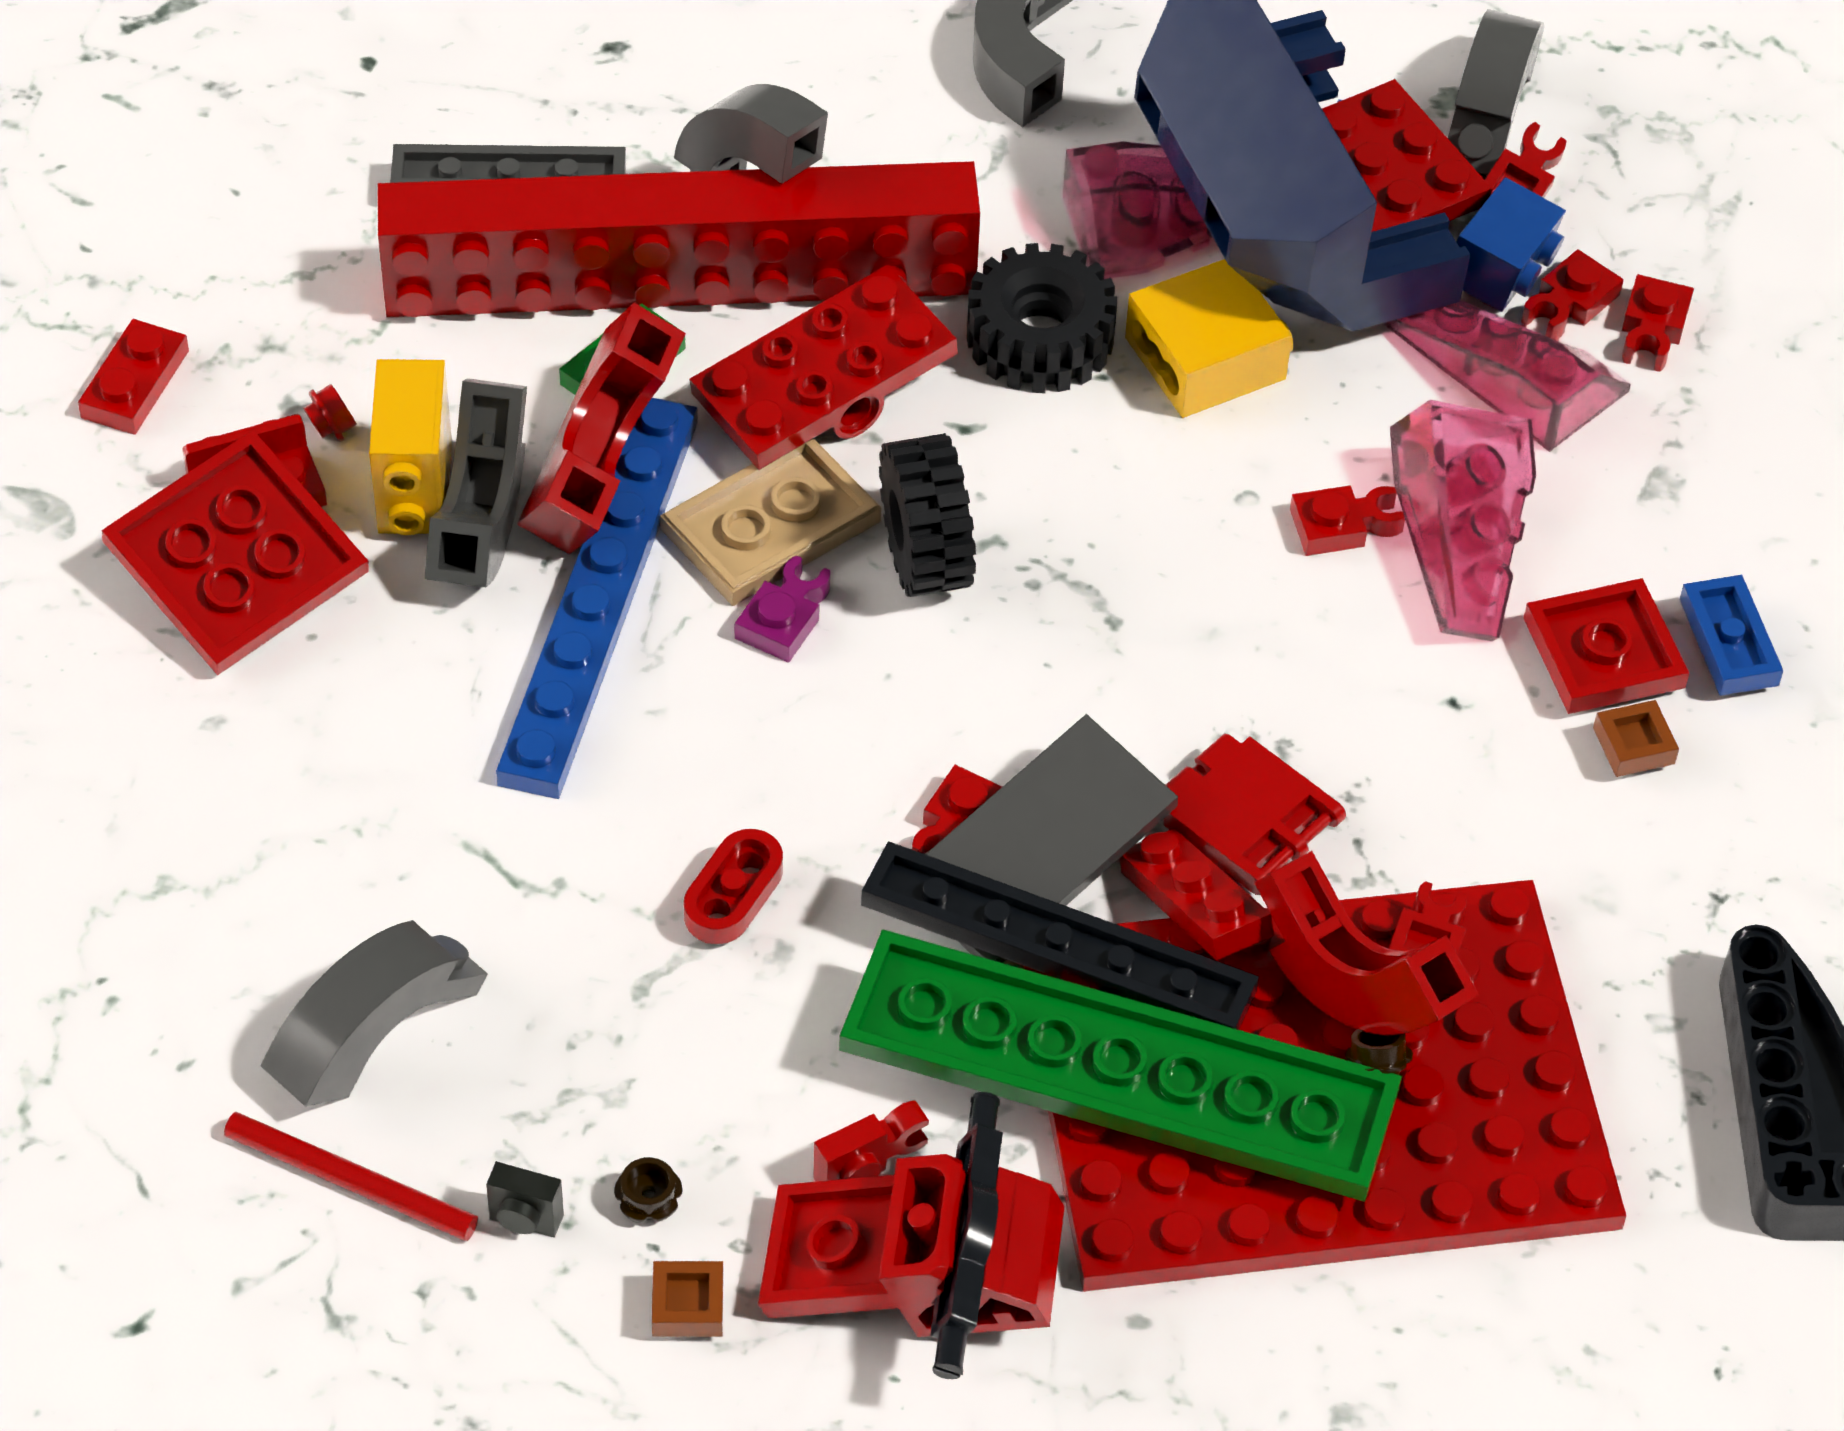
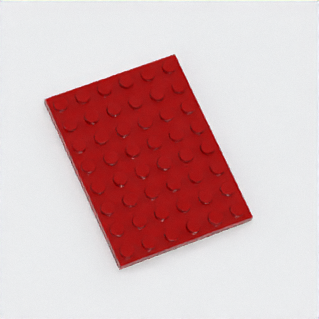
[1020,880,1627,1292]

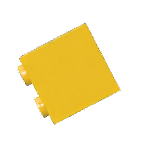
[1125,259,1293,418]
[369,359,452,536]

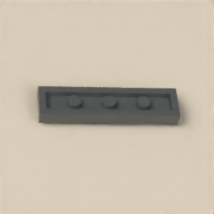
[390,144,626,183]

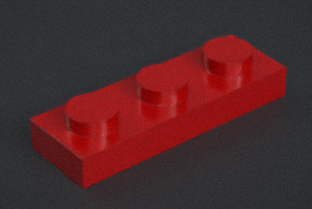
[1119,828,1274,961]

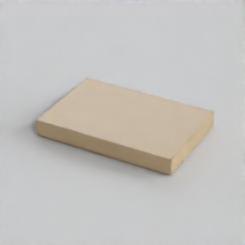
[660,438,882,606]

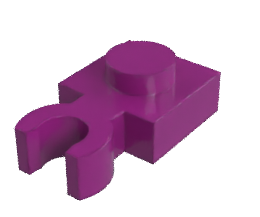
[734,555,831,663]

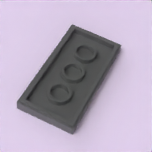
[925,713,1178,963]

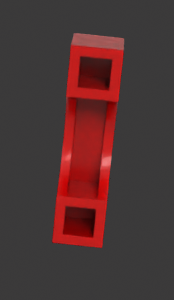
[517,302,686,555]

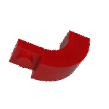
[1254,851,1479,1035]

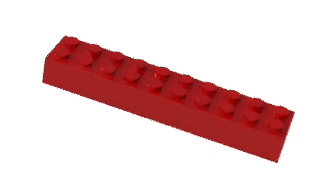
[378,161,981,317]

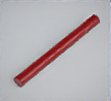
[224,1111,478,1241]

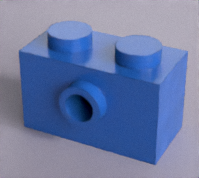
[1456,177,1566,312]

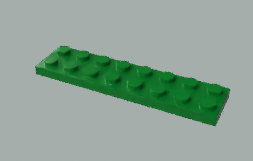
[839,929,1402,1202]

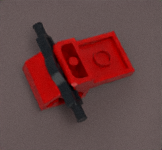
[758,1092,1065,1380]

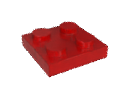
[1523,578,1689,714]

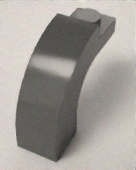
[973,0,1073,128]
[1448,9,1545,177]
[674,84,828,184]
[424,378,527,588]
[260,920,488,1107]

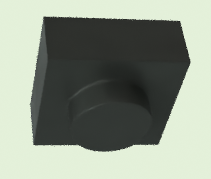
[486,1161,564,1238]

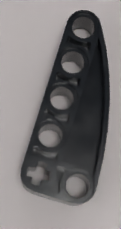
[1719,924,1844,1241]

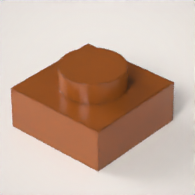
[1593,700,1679,777]
[652,1261,724,1337]

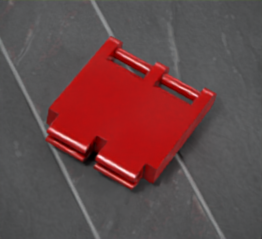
[1163,733,1346,895]

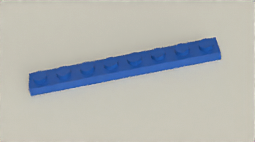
[496,398,698,799]

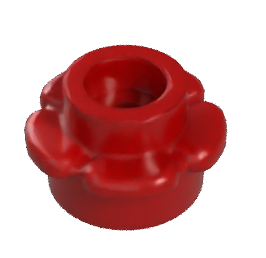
[303,384,357,442]

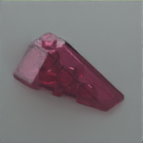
[1062,141,1212,279]
[1382,300,1631,452]
[1390,399,1537,642]

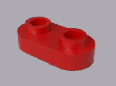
[684,829,783,944]

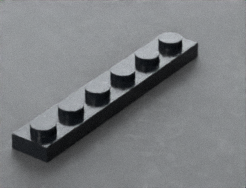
[861,841,1259,1030]

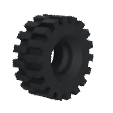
[966,243,1117,393]
[879,433,976,597]

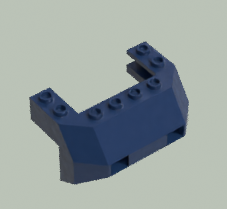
[1134,0,1470,331]

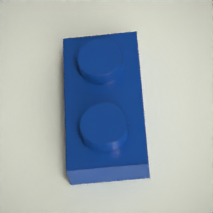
[1679,574,1784,696]

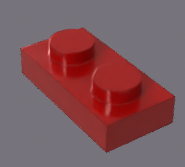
[78,318,189,435]

